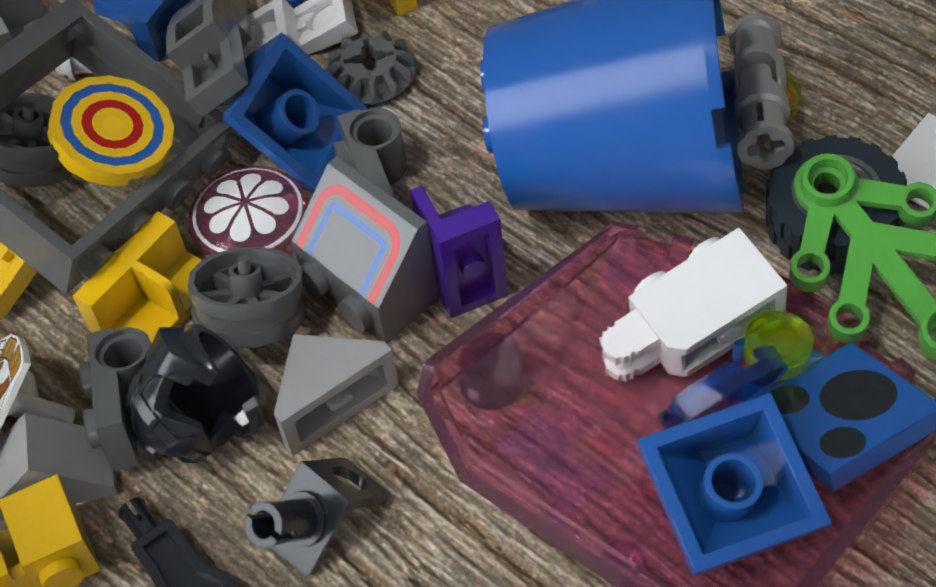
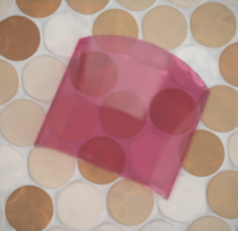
[416,221,936,587]

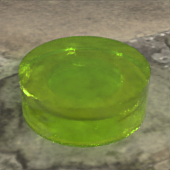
[743,311,814,380]

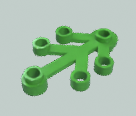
[789,153,936,361]

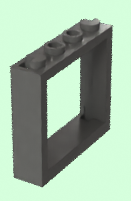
[0,0,232,294]

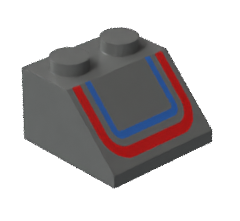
[292,156,439,344]

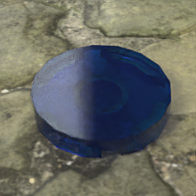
[656,344,788,430]

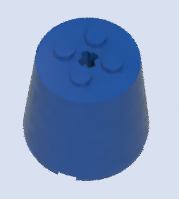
[480,0,744,213]

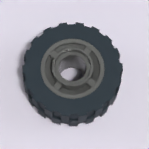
[765,135,907,275]

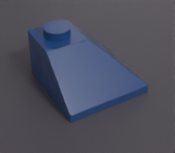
[222,32,367,194]
[636,392,832,577]

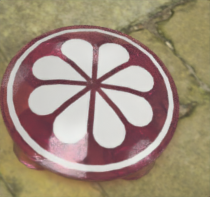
[189,166,308,256]

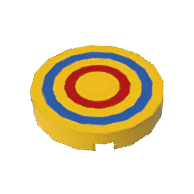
[47,75,174,187]

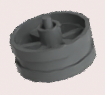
[0,92,73,188]
[188,247,306,348]

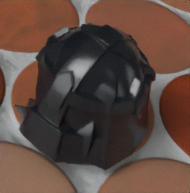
[126,323,267,464]

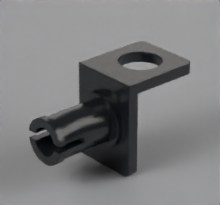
[245,457,390,576]

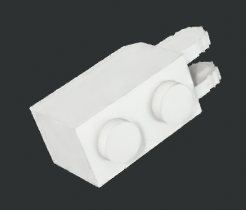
[599,228,787,383]

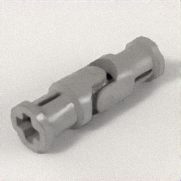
[729,14,794,169]

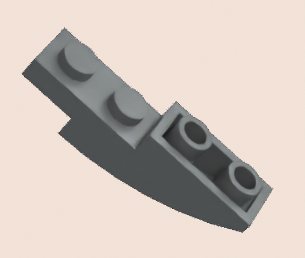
[166,0,252,117]

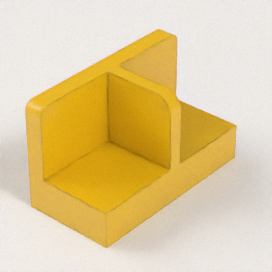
[73,211,202,344]

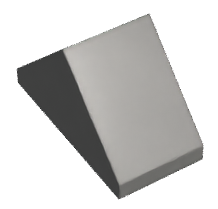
[274,334,399,456]
[0,413,118,520]

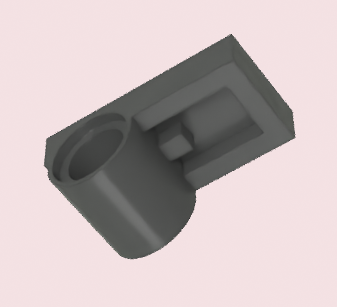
[332,108,407,197]
[79,327,151,472]

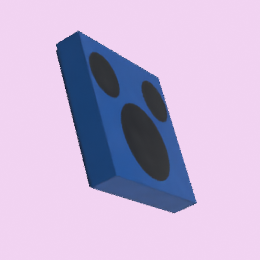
[752,342,936,492]

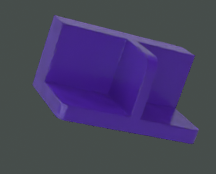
[410,186,508,318]

